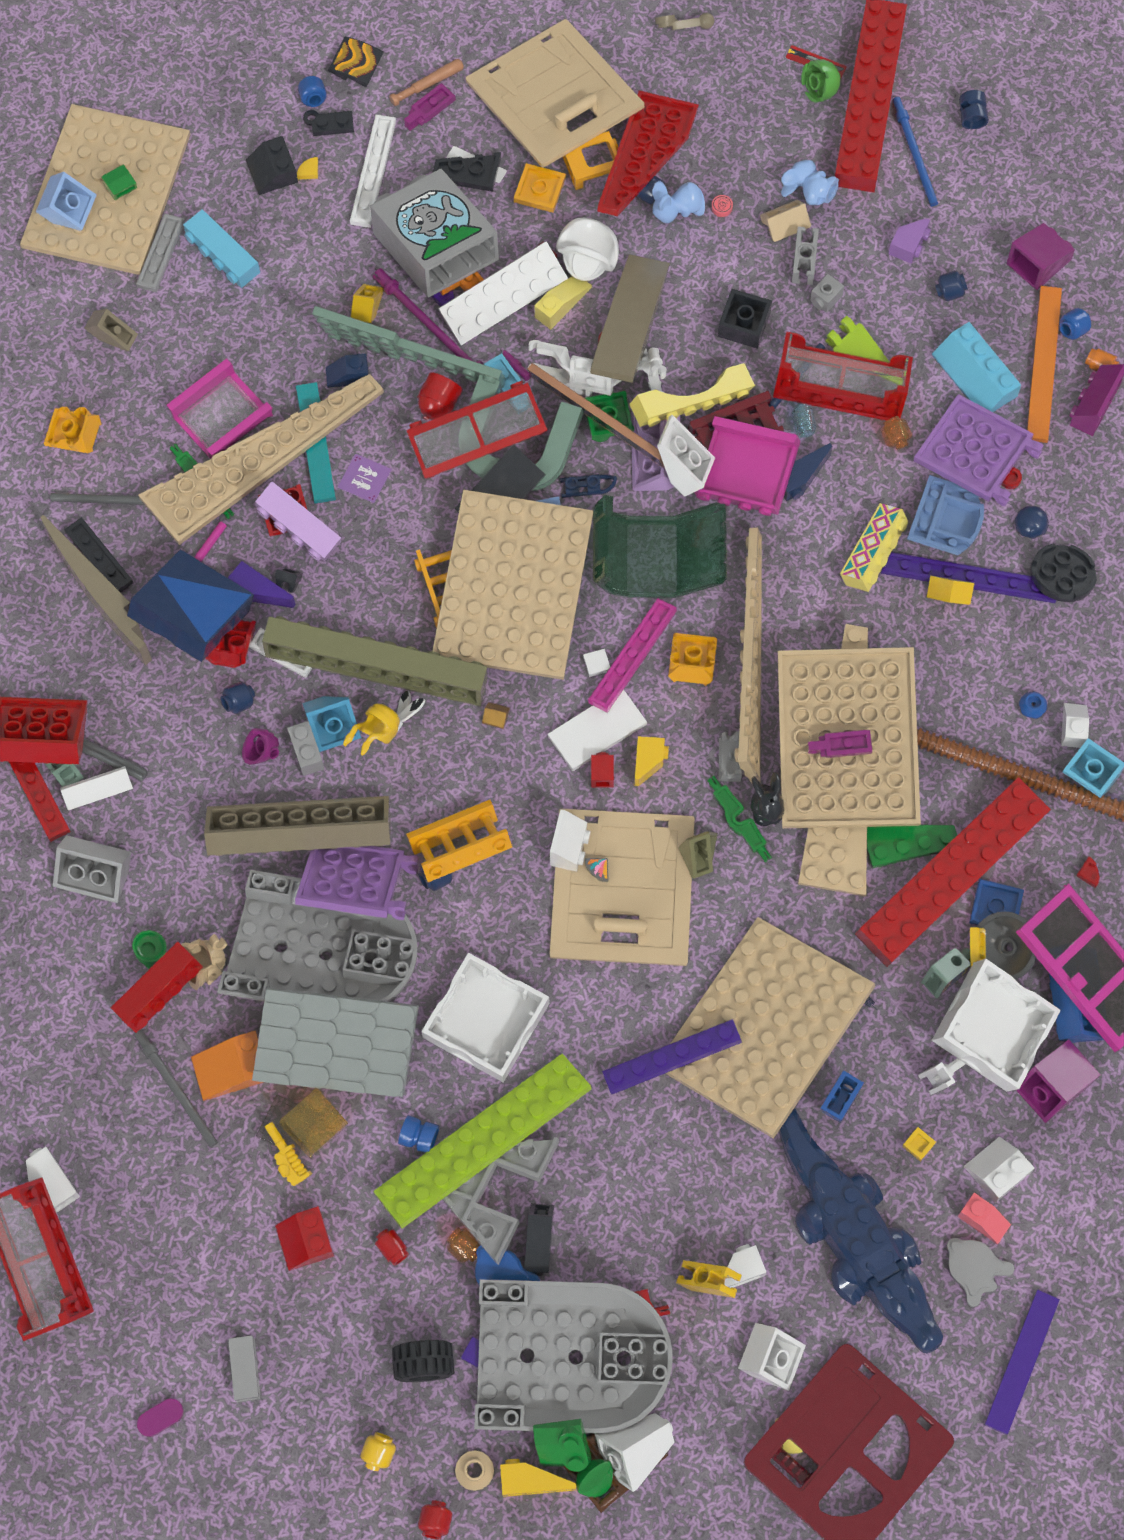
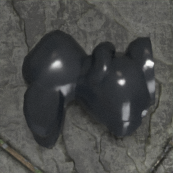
[750,772,785,827]

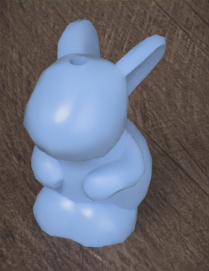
[781,160,839,206]
[652,181,705,223]

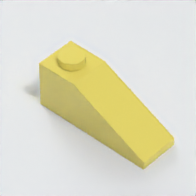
[534,276,592,330]

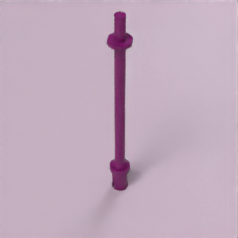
[372,268,483,364]

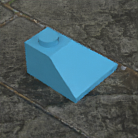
[302,696,361,752]

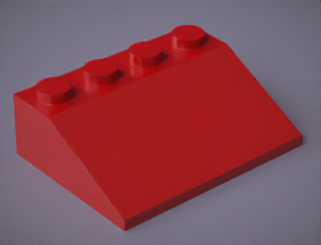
[0,697,88,764]

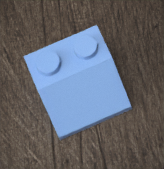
[36,172,97,231]

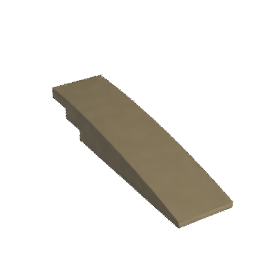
[590,254,670,383]
[40,515,152,666]

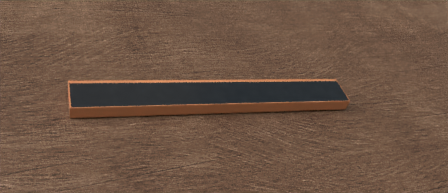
[527,363,665,468]

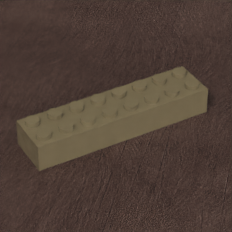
[204,796,391,856]

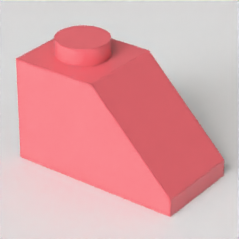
[958,1193,1011,1245]

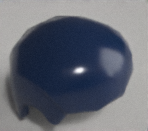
[1014,505,1049,539]

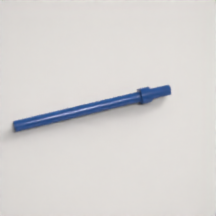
[892,97,938,207]

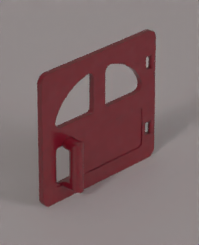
[744,1344,954,1540]

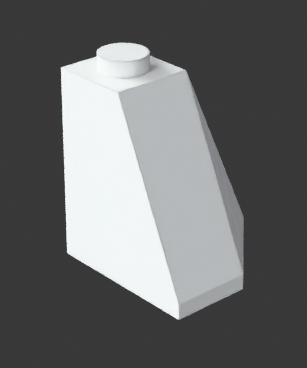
[595,1413,674,1492]

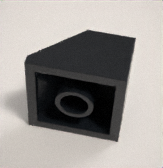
[246,136,298,195]

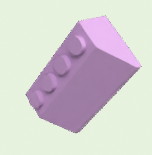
[631,411,680,491]

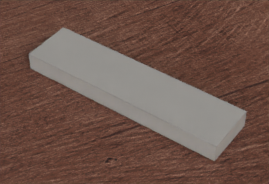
[136,213,185,293]

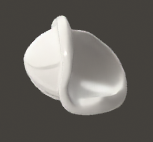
[556,217,619,281]

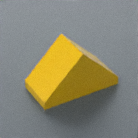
[927,576,974,605]

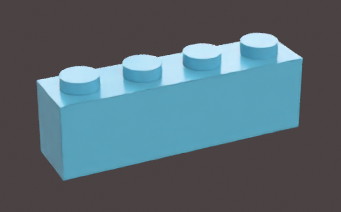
[183,209,260,288]

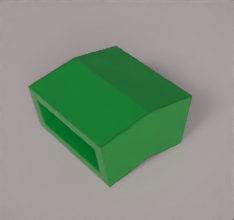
[101,164,137,200]

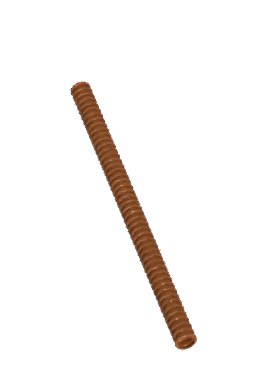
[917,728,1124,822]

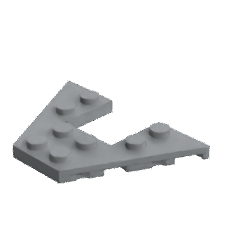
[442,1137,559,1265]

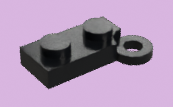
[303,110,354,136]

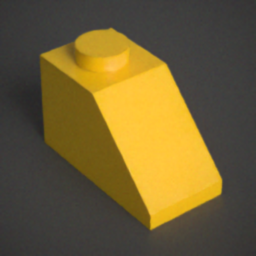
[351,284,384,323]
[634,736,669,786]

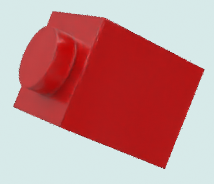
[591,752,614,788]

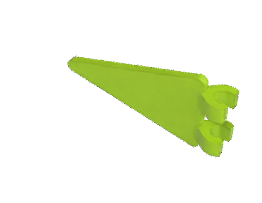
[825,316,904,386]

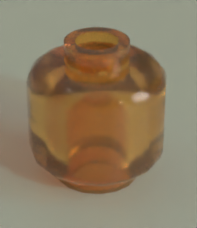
[881,416,912,450]
[446,1227,480,1263]

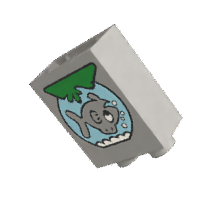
[370,169,499,298]

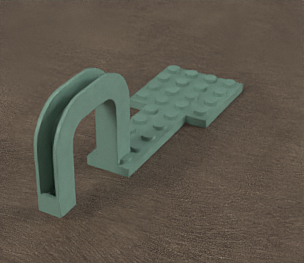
[312,306,584,491]

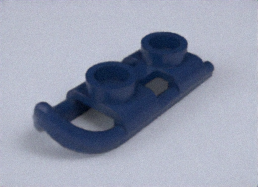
[560,474,617,498]

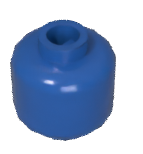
[298,76,327,107]
[1059,308,1091,340]

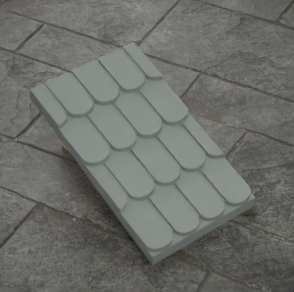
[252,988,419,1097]

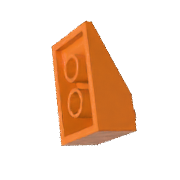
[191,1031,264,1101]

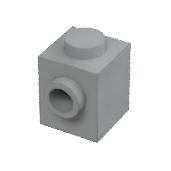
[810,274,844,313]

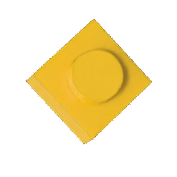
[902,1127,936,1162]

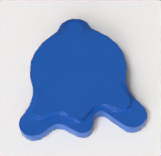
[475,1245,540,1286]

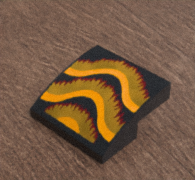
[328,36,384,87]

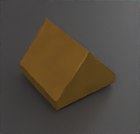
[482,702,510,729]

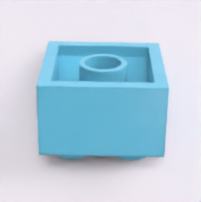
[1063,738,1124,798]

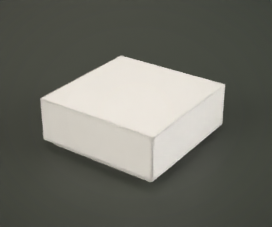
[583,649,610,677]

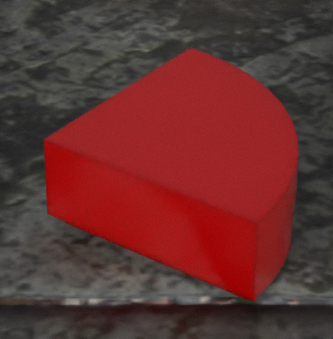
[1076,856,1100,888]

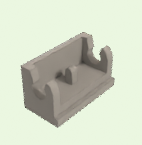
[719,731,742,782]

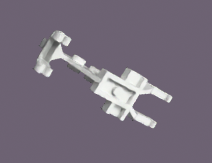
[528,340,667,398]

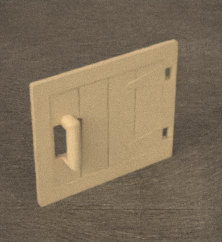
[466,19,645,168]
[550,809,695,966]

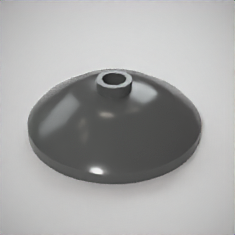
[977,912,1038,980]

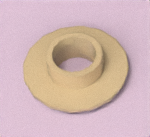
[455,1450,494,1491]

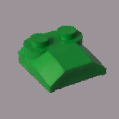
[585,391,634,442]
[533,1419,592,1472]

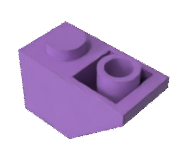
[888,218,931,264]

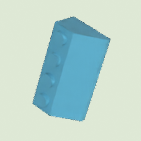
[932,322,1021,412]

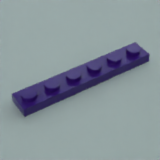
[602,1019,742,1095]

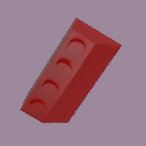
[110,941,203,1033]

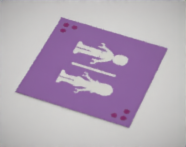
[337,454,392,503]

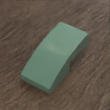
[44,763,84,787]

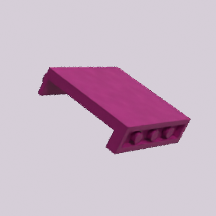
[694,416,801,516]

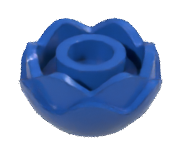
[1019,692,1047,719]

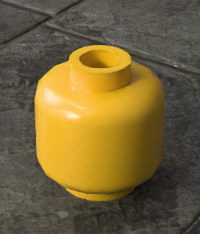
[360,1432,396,1472]

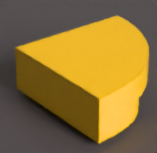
[297,157,318,179]

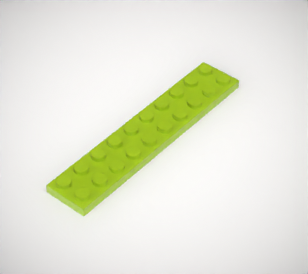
[373,1053,592,1229]

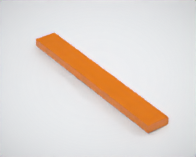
[1027,286,1062,443]

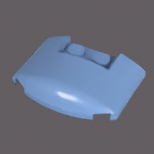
[907,475,984,555]

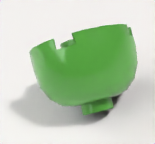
[801,59,840,103]

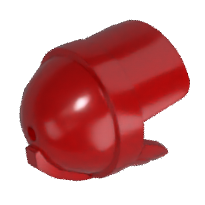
[417,372,463,420]

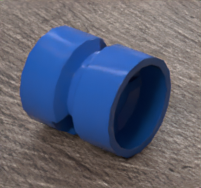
[398,1115,440,1153]

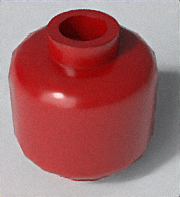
[418,1500,453,1540]

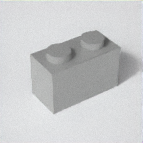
[287,721,324,776]

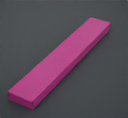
[588,598,677,713]

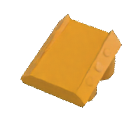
[44,407,101,453]
[668,633,717,686]

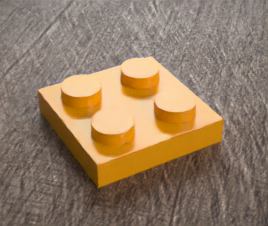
[513,163,566,213]

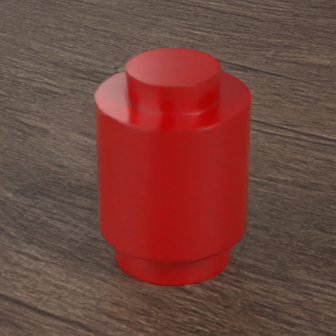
[375,1229,409,1266]

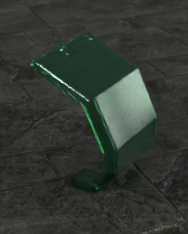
[593,495,727,598]

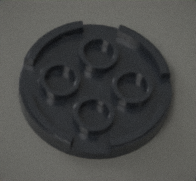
[1031,544,1097,602]

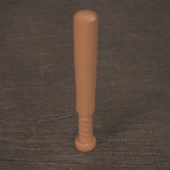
[389,59,464,106]

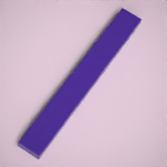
[881,552,1056,603]

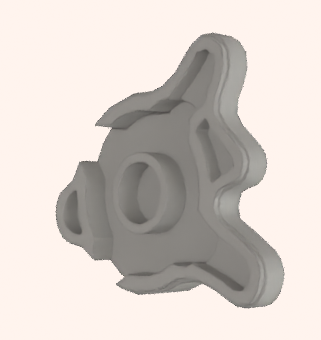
[946,1238,1014,1307]

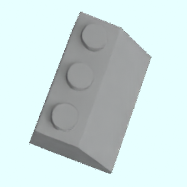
[53,835,131,903]

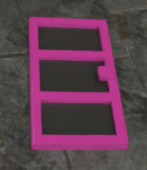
[1016,883,1124,1052]

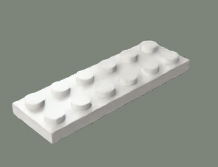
[438,241,568,345]

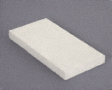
[548,690,647,771]

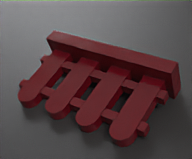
[688,391,784,450]

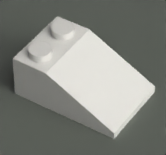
[657,415,715,497]

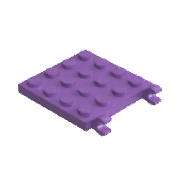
[914,394,1044,506]
[295,846,419,920]

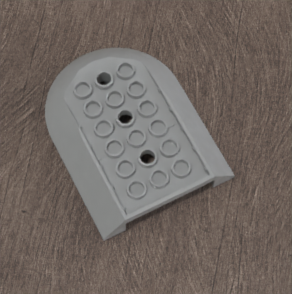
[217,870,417,1002]
[474,1279,673,1433]

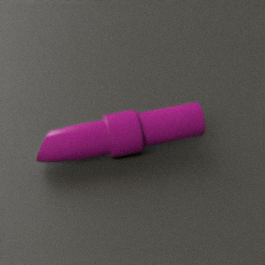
[503,350,531,381]

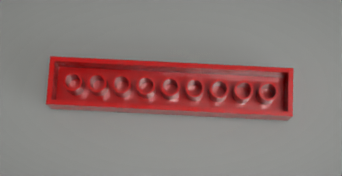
[835,0,907,193]
[855,777,1051,967]

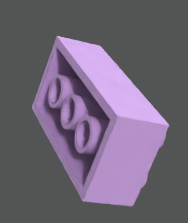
[255,482,341,562]

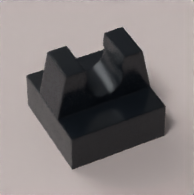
[274,567,303,593]

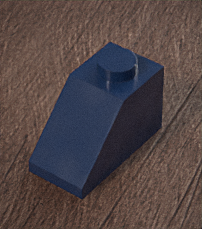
[326,353,369,388]

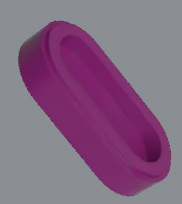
[137,1398,184,1437]

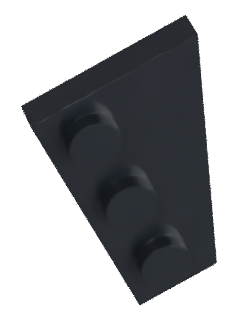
[433,152,501,192]

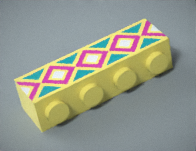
[840,503,908,592]

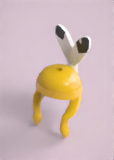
[343,691,425,756]

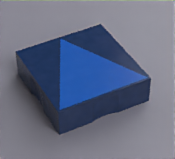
[127,549,254,662]

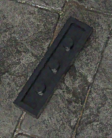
[64,517,133,592]

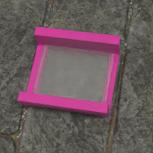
[166,358,273,459]

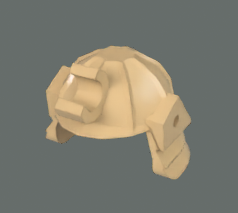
[181,934,227,990]

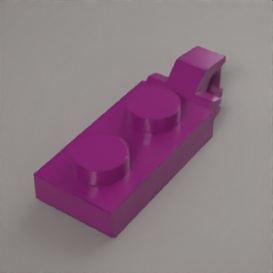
[404,83,456,131]
[807,730,873,758]

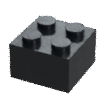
[717,289,772,349]

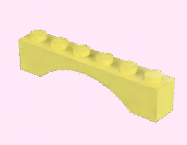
[629,363,755,427]

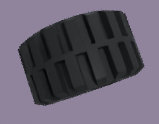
[392,1340,455,1382]

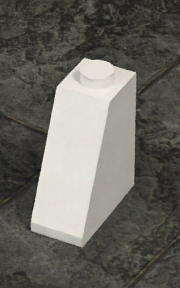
[26,1147,80,1220]

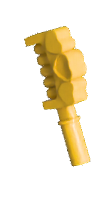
[265,1122,312,1186]

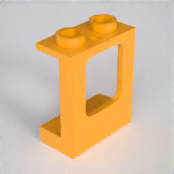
[563,131,618,190]

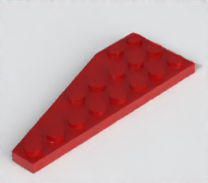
[597,90,699,216]

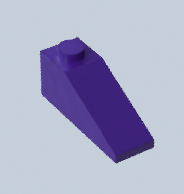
[228,561,296,608]

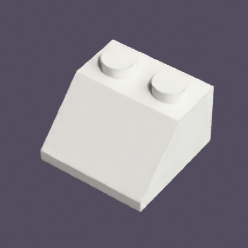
[550,809,591,872]
[964,1137,1034,1203]
[738,1323,806,1391]

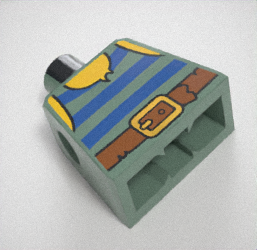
[921,948,971,999]

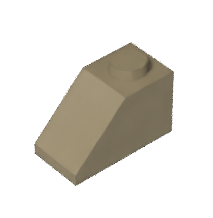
[84,309,138,351]

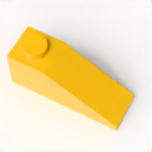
[500,1459,577,1497]

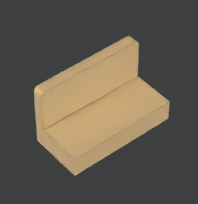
[760,200,811,242]

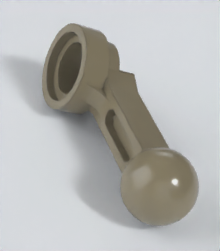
[655,12,715,30]

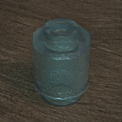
[791,404,816,438]

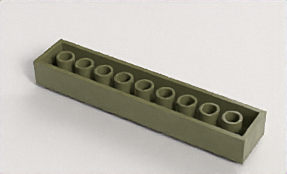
[262,616,487,706]

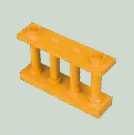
[414,549,452,629]
[406,799,513,882]

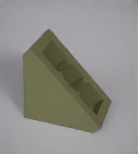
[679,831,718,879]

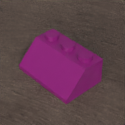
[1069,364,1124,436]

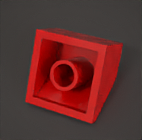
[275,1206,334,1271]

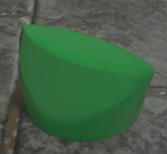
[132,930,167,969]
[576,1459,613,1498]

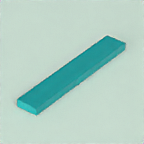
[296,382,336,504]

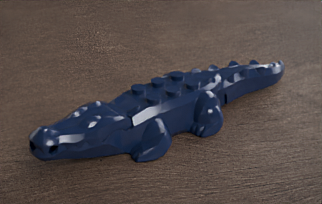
[778,1107,943,1354]

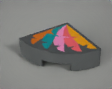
[585,858,608,882]

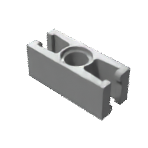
[792,227,819,285]
[228,1336,261,1403]

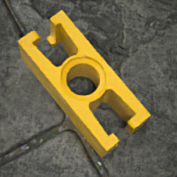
[676,1260,742,1298]

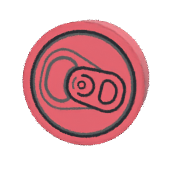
[712,195,733,217]

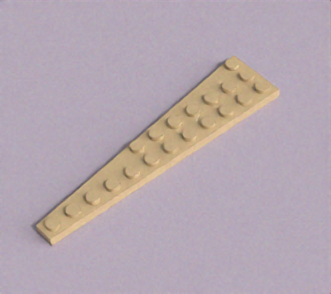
[138,374,384,545]
[735,527,762,784]
[798,624,868,897]

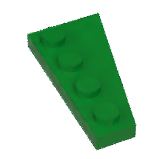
[867,825,957,869]

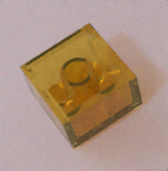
[279,1088,348,1159]

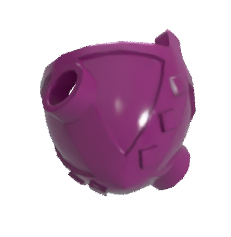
[242,728,279,765]

